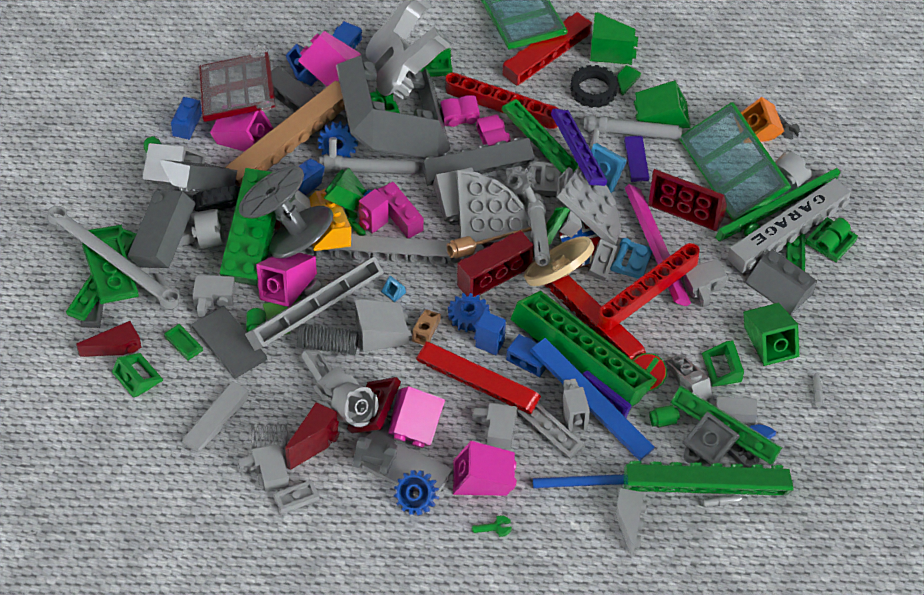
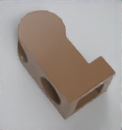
[412,309,441,345]

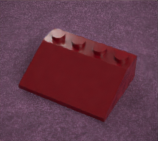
[648,169,727,232]

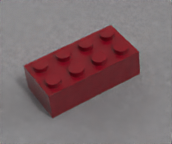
[457,230,534,297]

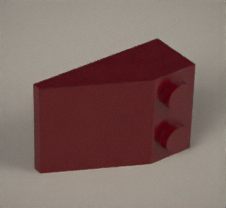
[285,402,340,470]

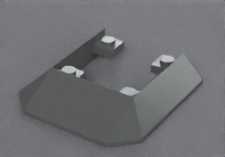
[336,55,451,160]

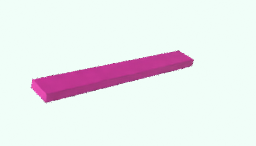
[625,184,691,306]

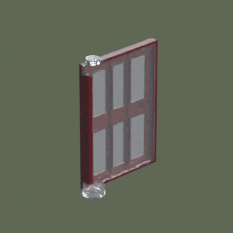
[199,44,275,122]

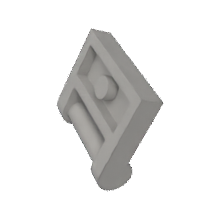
[527,161,560,196]

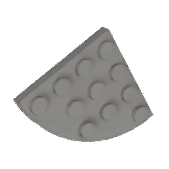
[557,166,620,245]
[456,170,533,244]

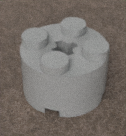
[769,152,812,194]
[191,209,225,250]
[314,366,358,409]
[331,382,378,427]

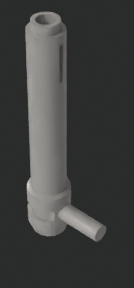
[584,114,682,149]
[319,137,419,174]
[523,184,550,266]

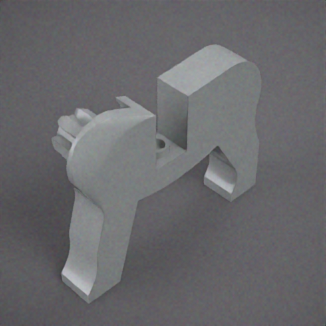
[366,0,451,99]

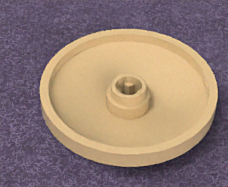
[524,236,594,286]

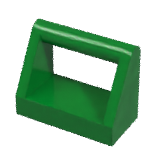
[702,340,744,387]
[112,353,163,398]

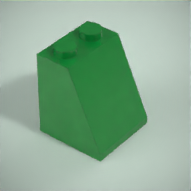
[590,12,638,65]
[634,80,691,129]
[743,302,800,366]

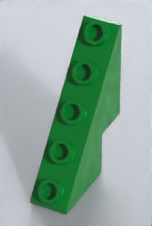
[324,168,367,211]

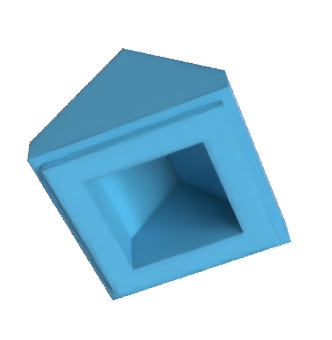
[381,276,406,302]

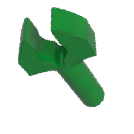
[345,209,366,236]
[472,515,512,537]

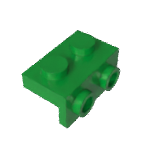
[420,48,452,77]

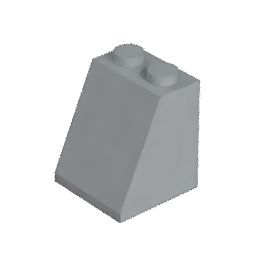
[143,143,206,187]
[432,168,473,223]
[354,299,412,352]

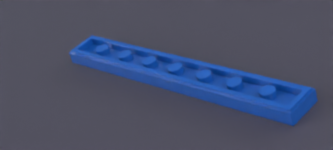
[530,338,655,461]

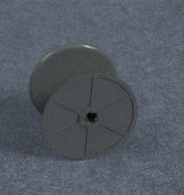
[239,166,333,258]

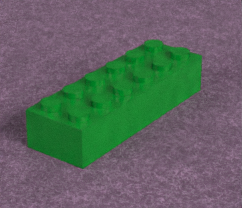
[219,168,276,286]

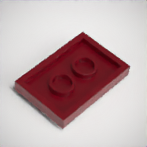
[347,377,401,434]

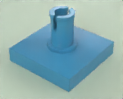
[591,143,627,193]

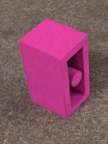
[359,189,389,234]

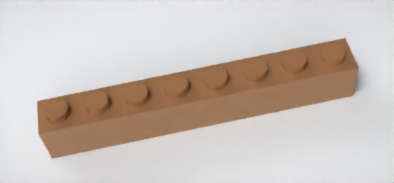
[225,80,345,187]

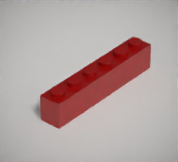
[502,12,592,86]

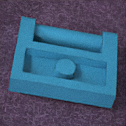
[610,238,652,279]

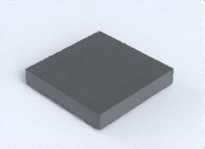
[683,411,740,464]

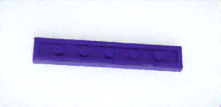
[551,109,607,186]

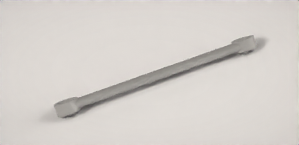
[47,206,180,309]

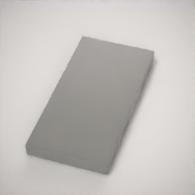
[362,442,453,502]

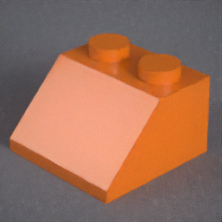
[734,97,784,144]

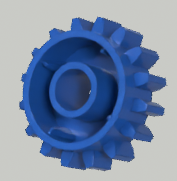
[318,121,358,158]
[448,293,490,332]
[394,470,439,515]

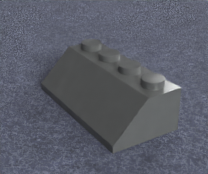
[161,159,237,192]

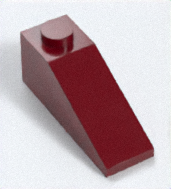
[76,321,142,357]

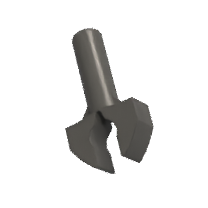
[778,113,800,140]

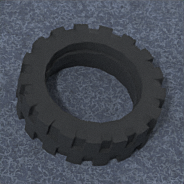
[570,65,618,108]
[192,186,241,212]

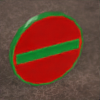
[633,353,667,391]

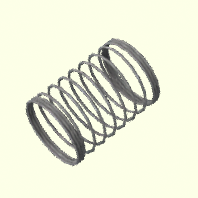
[251,424,288,449]

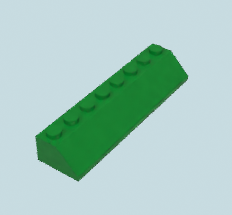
[510,290,657,407]
[624,461,794,496]

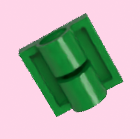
[805,217,858,263]

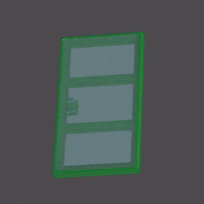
[481,0,568,50]
[680,102,791,222]

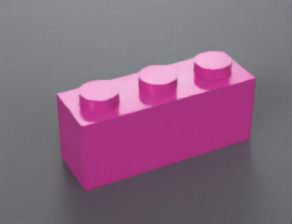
[378,181,424,239]

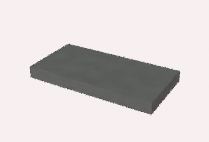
[191,305,267,379]

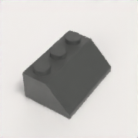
[746,249,817,315]

